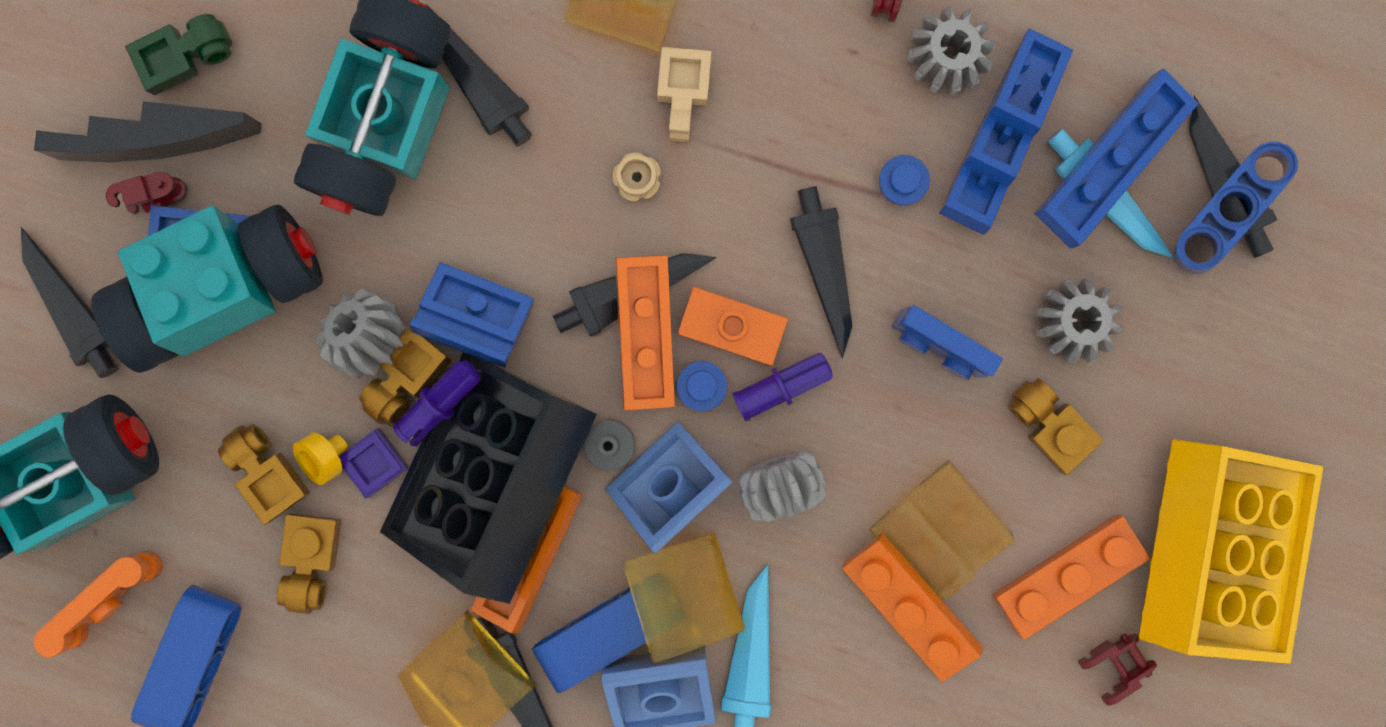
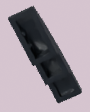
[34,101,262,163]

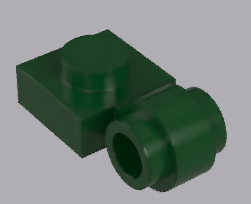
[125,14,232,96]

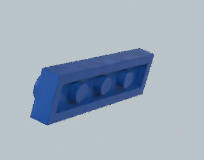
[1035,69,1199,249]

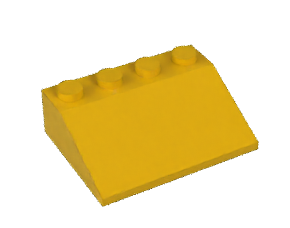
[1138,439,1324,664]

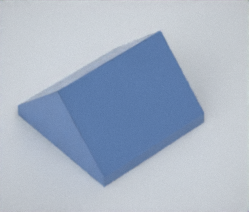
[605,422,732,554]
[601,645,716,727]

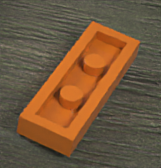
[615,255,675,410]
[470,485,583,633]
[992,514,1151,640]
[842,533,983,682]

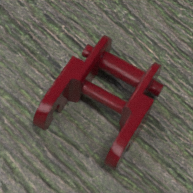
[106,172,187,214]
[1078,633,1157,706]

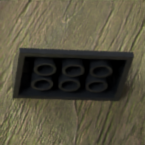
[380,352,597,604]

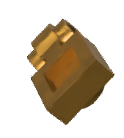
[359,326,452,427]
[1008,378,1104,475]
[218,424,311,525]
[277,513,341,614]

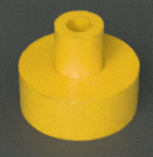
[293,432,348,486]

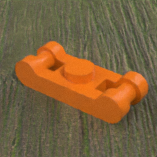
[33,551,163,658]

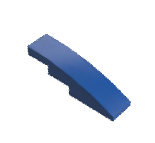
[939,28,1073,235]

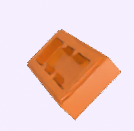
[677,286,788,366]

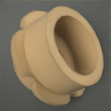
[612,152,661,202]

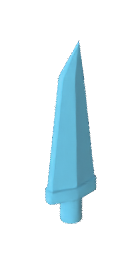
[1047,128,1175,259]
[721,564,772,727]

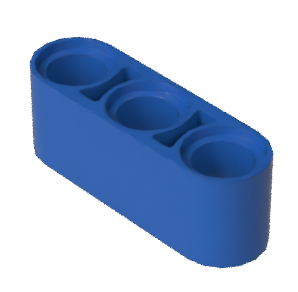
[1174,141,1298,274]
[531,573,683,693]
[131,585,242,727]

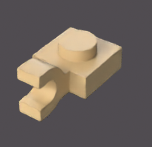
[657,47,712,143]

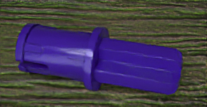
[732,353,833,422]
[393,360,481,447]

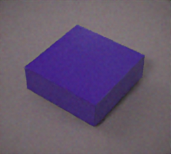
[339,428,410,499]

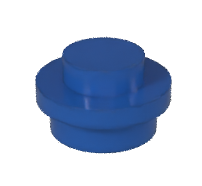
[879,155,930,206]
[677,361,727,411]

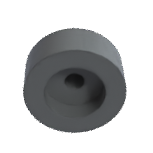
[584,420,635,471]

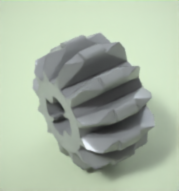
[907,6,995,95]
[1035,278,1125,364]
[314,289,406,379]
[738,451,827,522]

